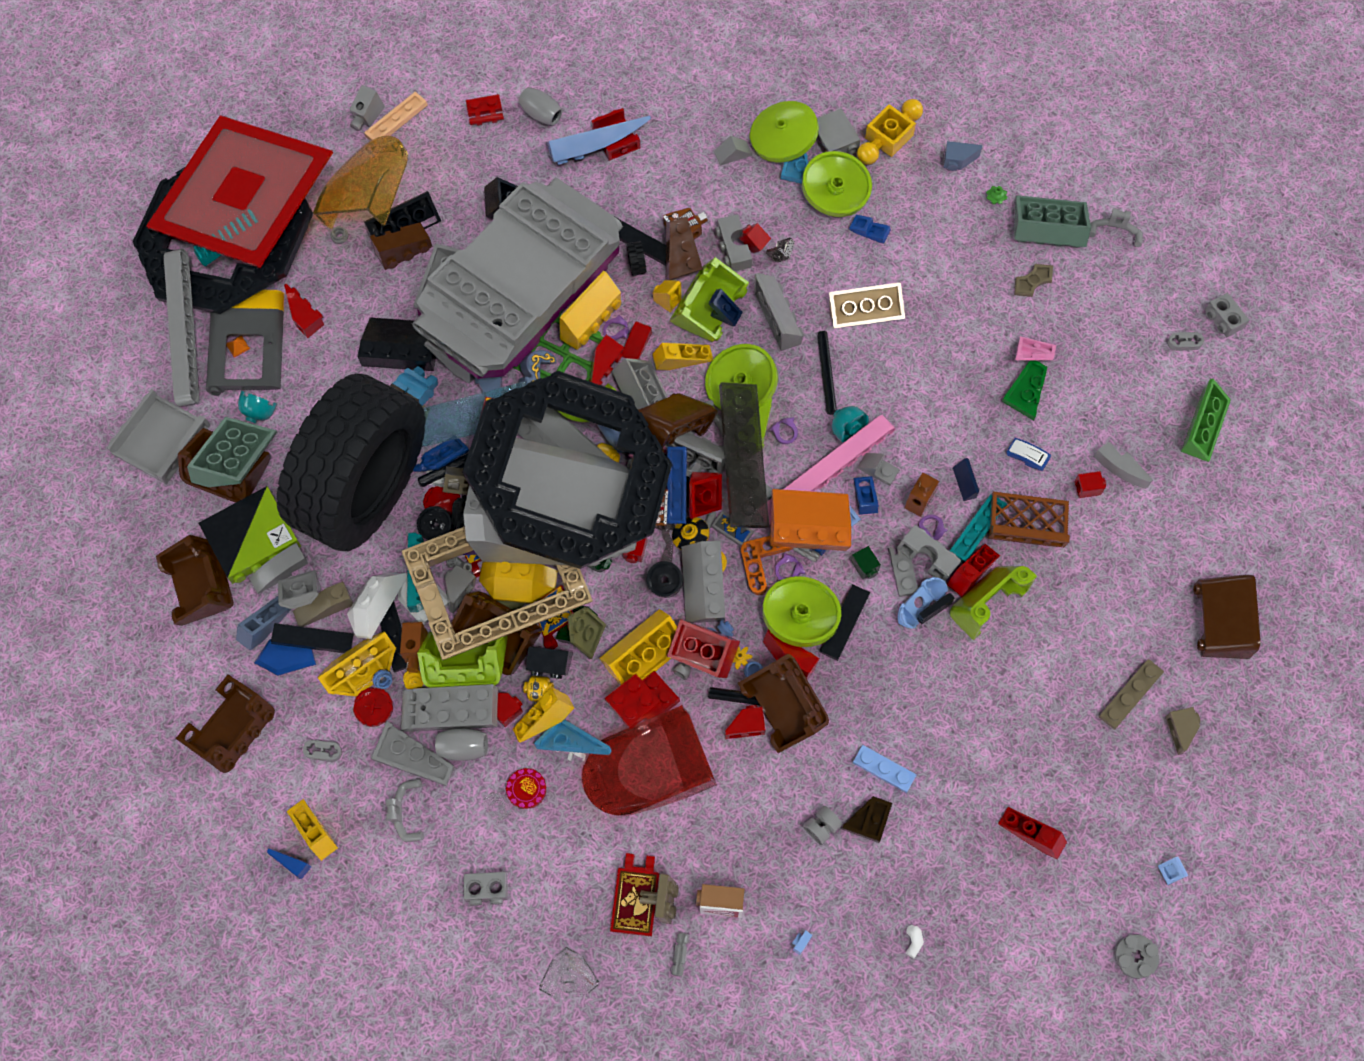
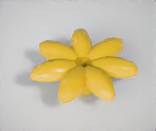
[733,647,753,670]

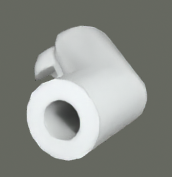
[906,925,924,959]

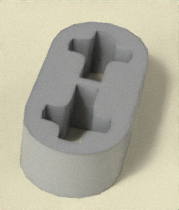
[1167,332,1204,351]
[303,740,342,762]

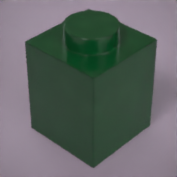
[851,546,881,580]

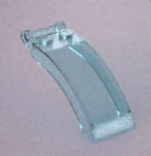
[422,381,526,447]

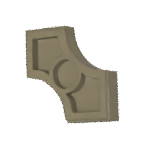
[1014,264,1053,297]

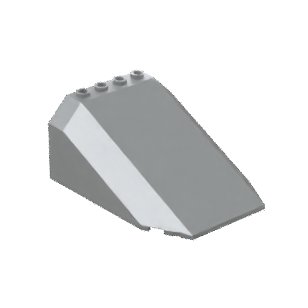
[463,438,636,566]

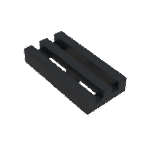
[917,593,955,625]

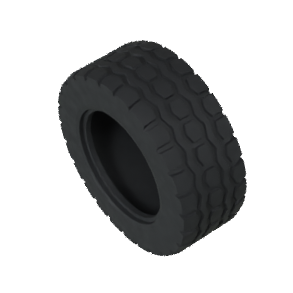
[276,373,426,551]

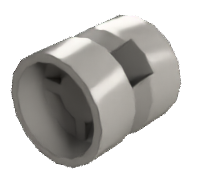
[803,806,842,845]

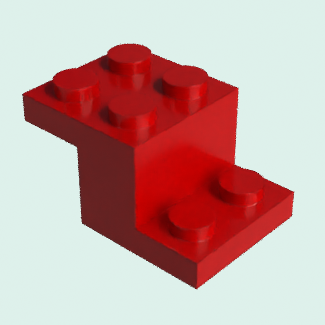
[605,671,680,729]

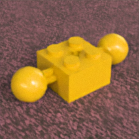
[857,99,923,165]

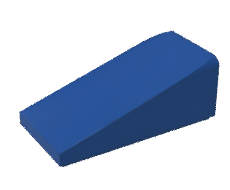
[854,476,879,515]
[267,848,311,879]

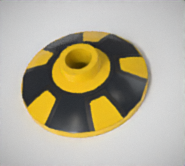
[672,517,710,550]

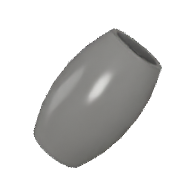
[519,87,563,126]
[435,728,488,761]

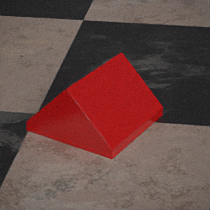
[690,472,722,519]

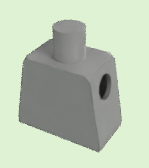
[350,85,385,130]

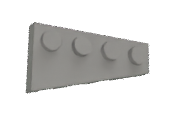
[371,721,455,786]

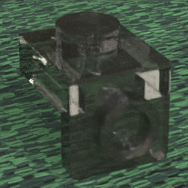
[766,237,795,262]

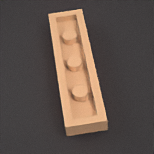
[364,92,428,146]

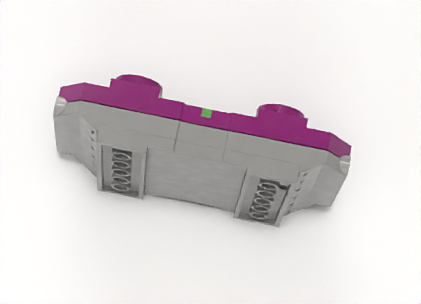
[412,178,623,379]

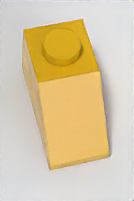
[653,280,682,313]

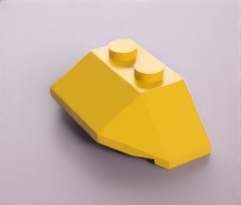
[479,562,558,604]
[317,631,396,697]

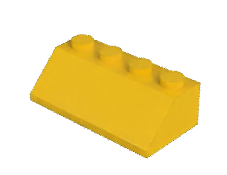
[560,270,622,350]
[599,609,677,685]

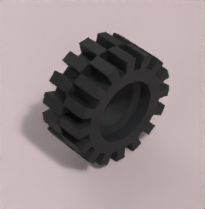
[626,241,647,276]

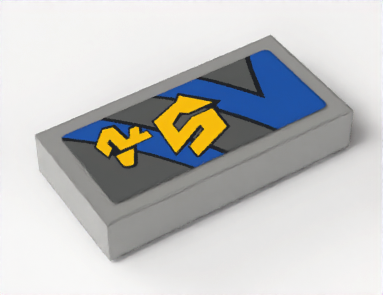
[711,511,754,547]

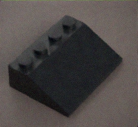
[358,317,436,371]

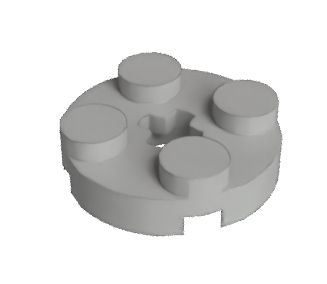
[1115,935,1159,979]

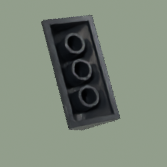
[364,191,441,237]

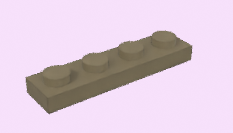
[1099,659,1164,730]

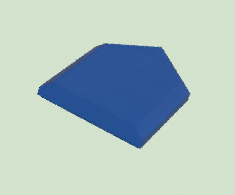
[413,435,469,472]
[254,639,316,676]

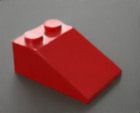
[667,619,740,678]

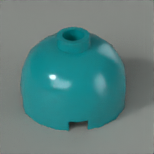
[238,391,277,423]
[832,406,869,443]

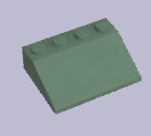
[1014,195,1091,248]
[187,417,277,487]

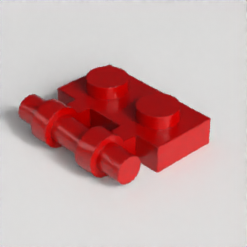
[466,94,504,126]

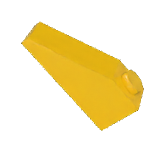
[286,799,338,861]

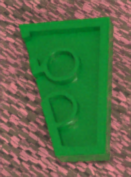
[1002,360,1048,421]

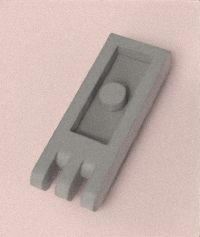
[888,546,918,597]

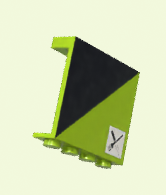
[198,486,301,584]

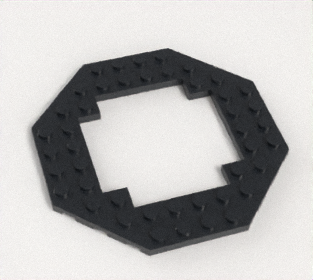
[132,167,313,314]
[462,371,672,569]

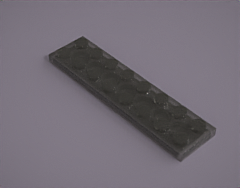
[719,382,769,529]

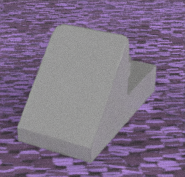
[857,453,900,486]

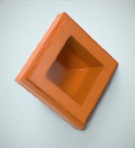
[226,336,250,358]

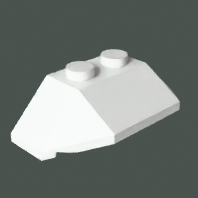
[347,572,407,639]

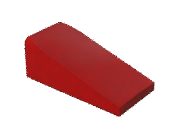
[622,321,652,360]

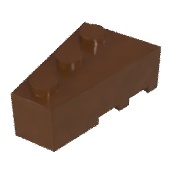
[665,217,703,280]
[369,222,433,270]

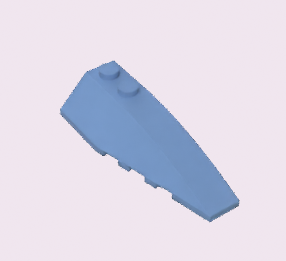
[547,116,651,165]

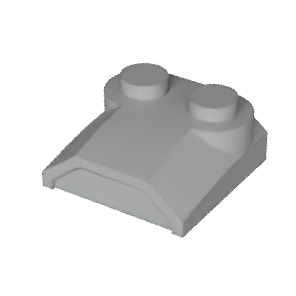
[278,570,321,609]

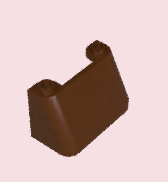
[638,393,718,452]
[178,428,270,503]
[156,535,234,626]
[1193,574,1261,659]
[451,591,542,675]
[738,654,829,753]

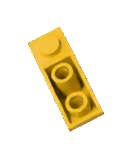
[653,343,713,370]
[513,687,574,743]

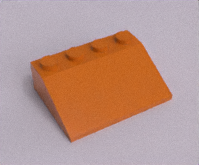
[770,489,851,551]

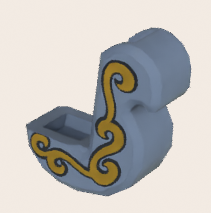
[519,350,557,388]

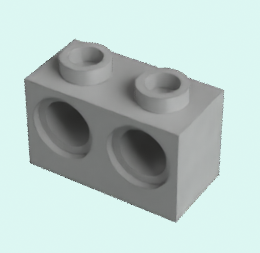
[1205,292,1249,338]
[464,872,508,906]

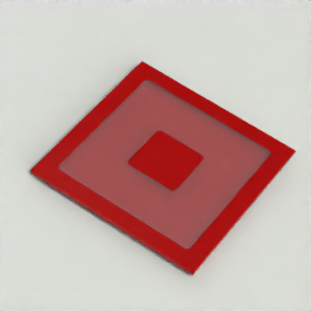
[146,115,333,268]

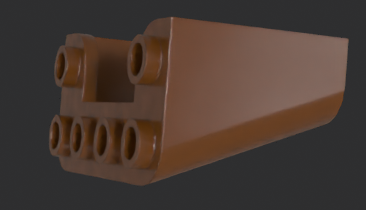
[175,675,275,773]

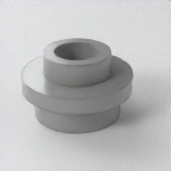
[330,226,349,244]

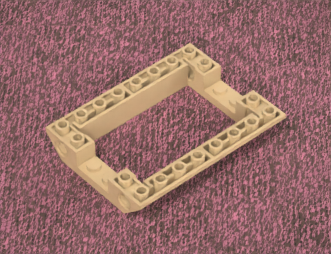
[402,527,593,660]

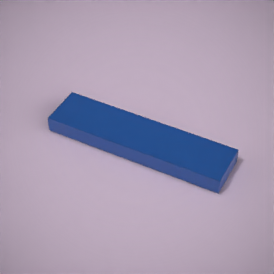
[667,447,687,524]

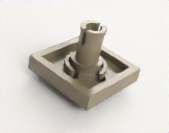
[640,874,679,924]

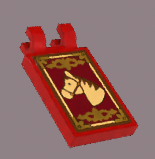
[610,853,660,937]

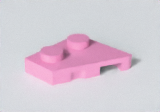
[1015,336,1056,360]

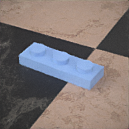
[853,745,917,793]

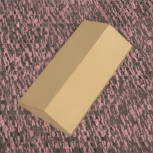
[829,282,905,328]

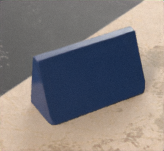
[953,458,979,501]

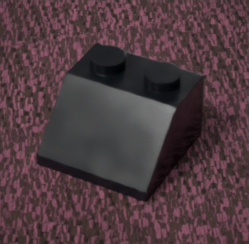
[484,177,518,219]
[526,646,573,679]

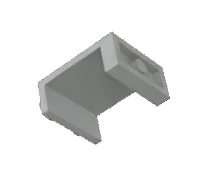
[817,108,860,154]

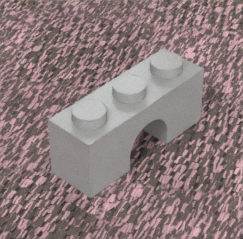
[715,214,752,271]
[897,525,961,581]

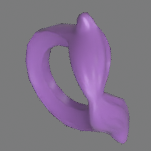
[603,315,629,341]
[769,417,798,444]
[919,515,948,540]
[775,553,805,580]

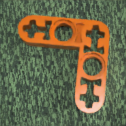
[741,536,793,595]

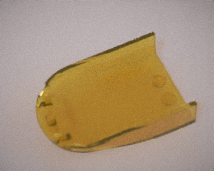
[313,136,408,229]

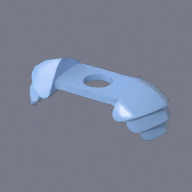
[897,577,948,629]

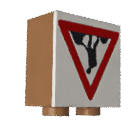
[696,884,745,918]

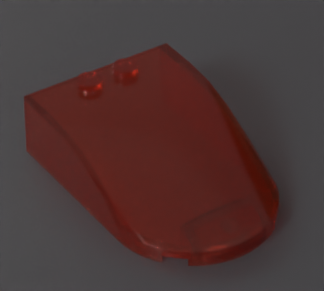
[582,705,717,816]

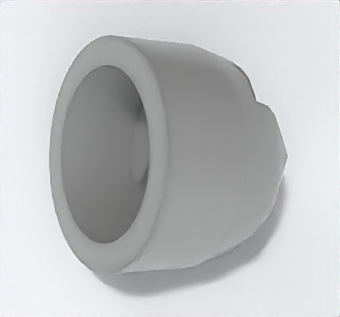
[673,663,691,680]

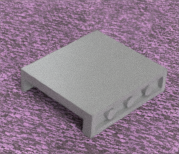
[107,389,210,485]

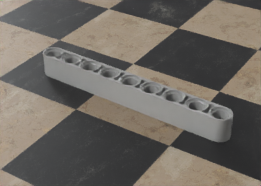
[164,248,199,407]

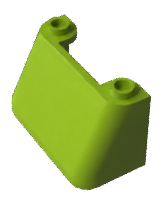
[670,257,749,342]
[950,566,1037,640]
[417,632,507,688]

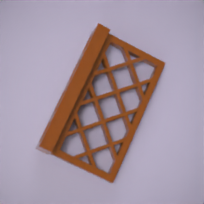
[988,491,1070,548]

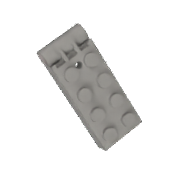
[401,684,498,732]

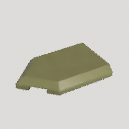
[568,607,606,659]

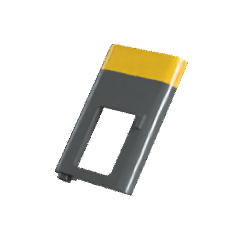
[206,290,284,396]

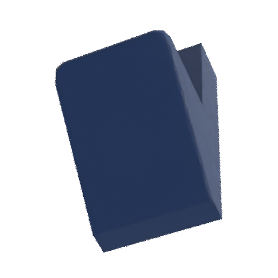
[708,289,743,326]

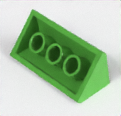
[1181,379,1231,462]

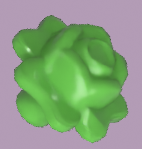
[986,186,1007,204]

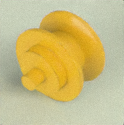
[403,670,424,689]

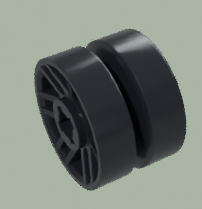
[417,506,456,540]
[646,561,683,598]

